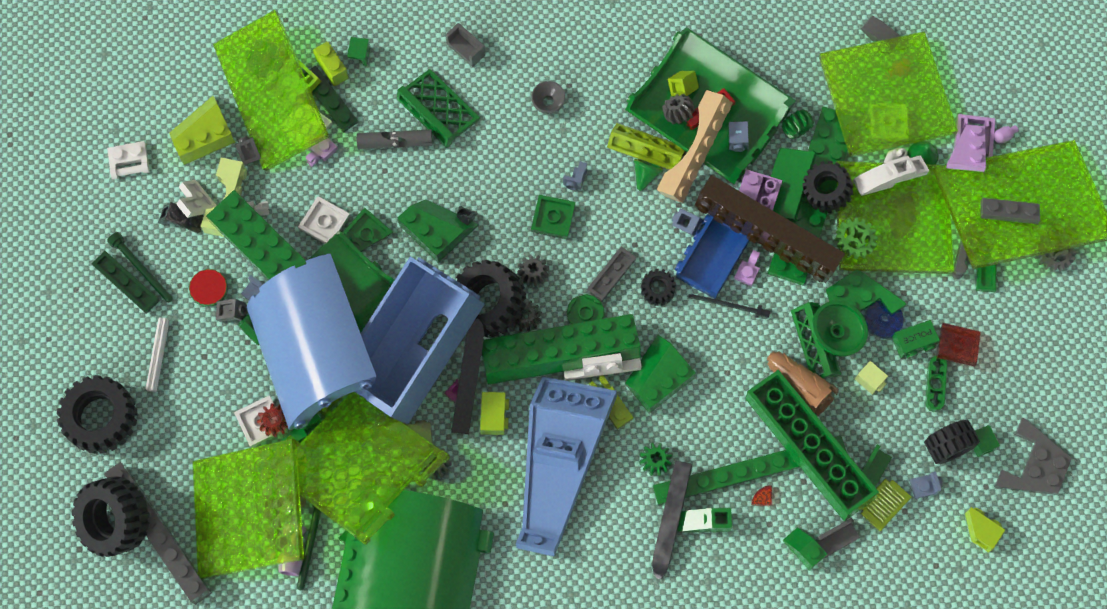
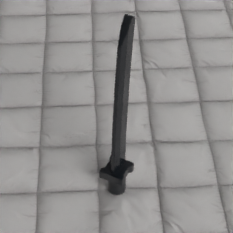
[688,294,771,318]

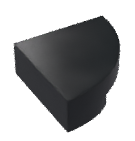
[457,206,476,225]

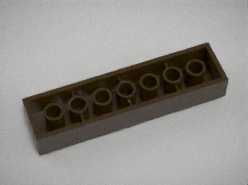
[695,175,845,283]

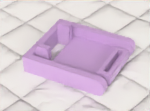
[954,114,995,162]

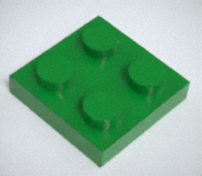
[531,195,576,239]

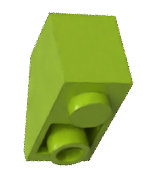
[965,507,1005,552]

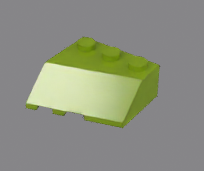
[169,96,235,165]

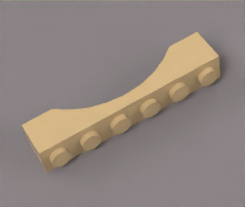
[657,90,733,203]

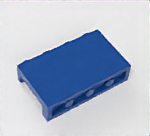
[675,214,749,299]

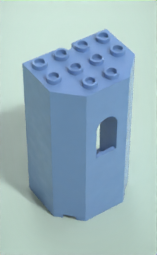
[354,256,485,424]

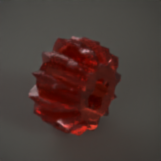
[257,403,288,437]

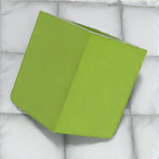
[668,71,699,96]

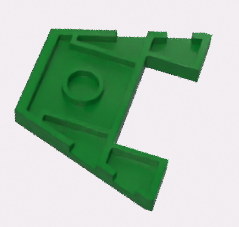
[826,269,906,315]

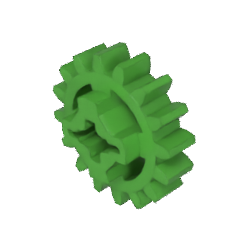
[835,217,878,260]

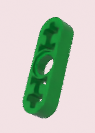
[925,355,947,412]

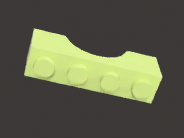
[201,158,247,237]

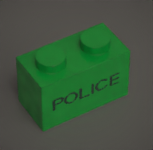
[892,320,940,359]

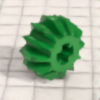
[781,109,814,139]
[639,443,673,476]

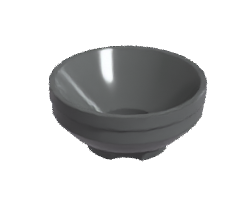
[532,81,565,114]

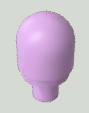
[994,125,1019,144]

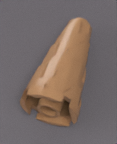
[767,351,839,416]

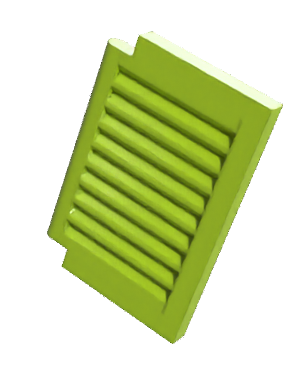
[861,479,912,531]

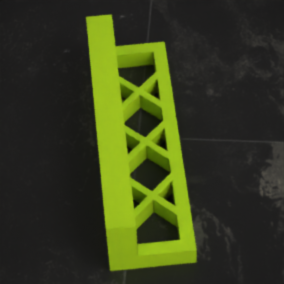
[607,123,685,169]

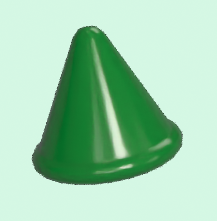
[907,141,939,169]
[633,159,663,191]

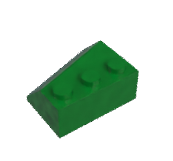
[397,199,479,263]
[625,334,696,413]

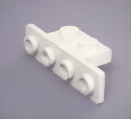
[564,353,642,380]

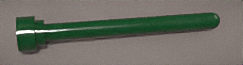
[107,232,173,303]
[297,494,328,591]

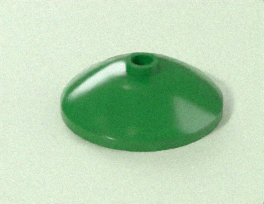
[812,301,868,357]

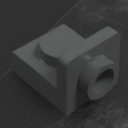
[235,135,261,165]
[216,299,247,322]

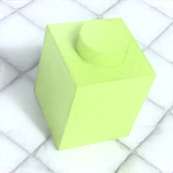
[855,361,888,395]

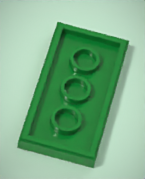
[771,147,816,222]

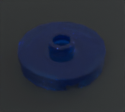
[865,301,904,339]

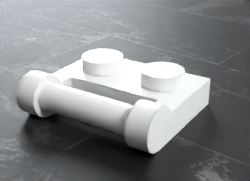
[107,141,150,180]

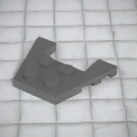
[994,418,1072,495]

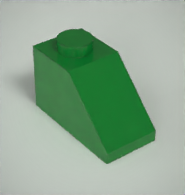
[782,527,827,571]

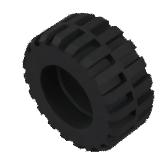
[456,260,526,337]
[57,375,138,454]
[72,476,150,557]

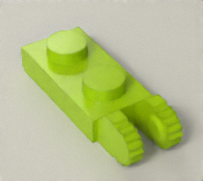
[588,375,634,430]

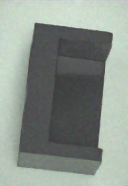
[446,23,485,67]

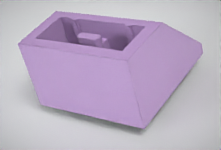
[739,169,782,211]

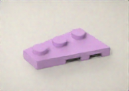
[946,124,986,172]

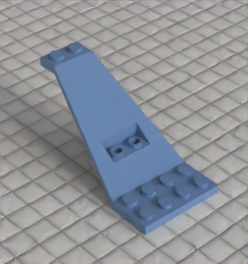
[516,376,617,556]

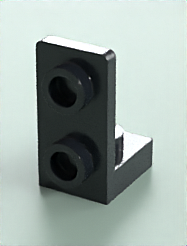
[158,202,204,233]

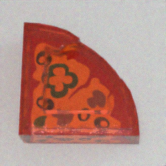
[751,485,772,506]

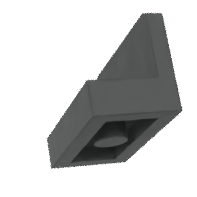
[815,518,860,558]

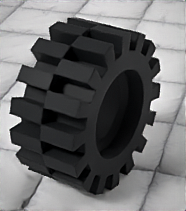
[641,269,676,306]

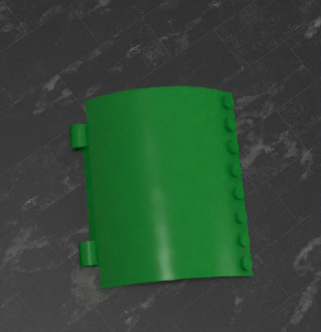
[332,486,494,609]

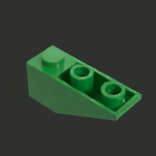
[677,508,732,533]

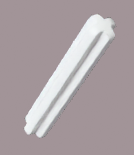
[146,318,169,392]

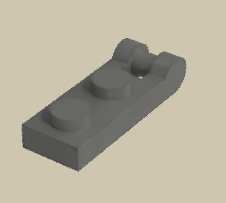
[952,224,976,279]

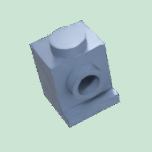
[672,208,703,236]

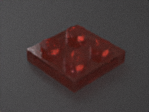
[937,323,981,367]

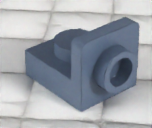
[563,161,587,190]
[909,471,943,499]

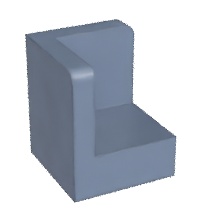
[241,275,263,300]

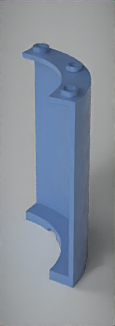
[247,253,376,430]

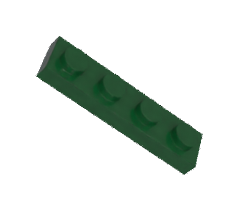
[301,66,358,133]
[91,251,160,314]

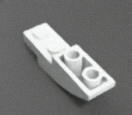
[853,155,929,196]

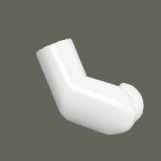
[883,148,907,164]

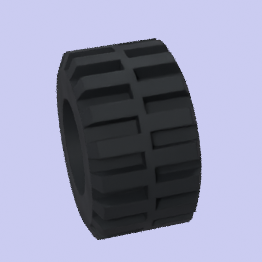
[803,161,854,213]
[924,420,980,464]

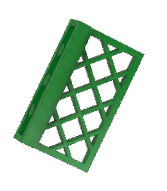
[397,69,480,148]

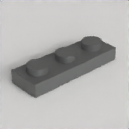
[981,198,1040,224]
[587,246,636,302]

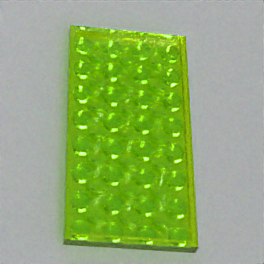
[213,10,330,171]

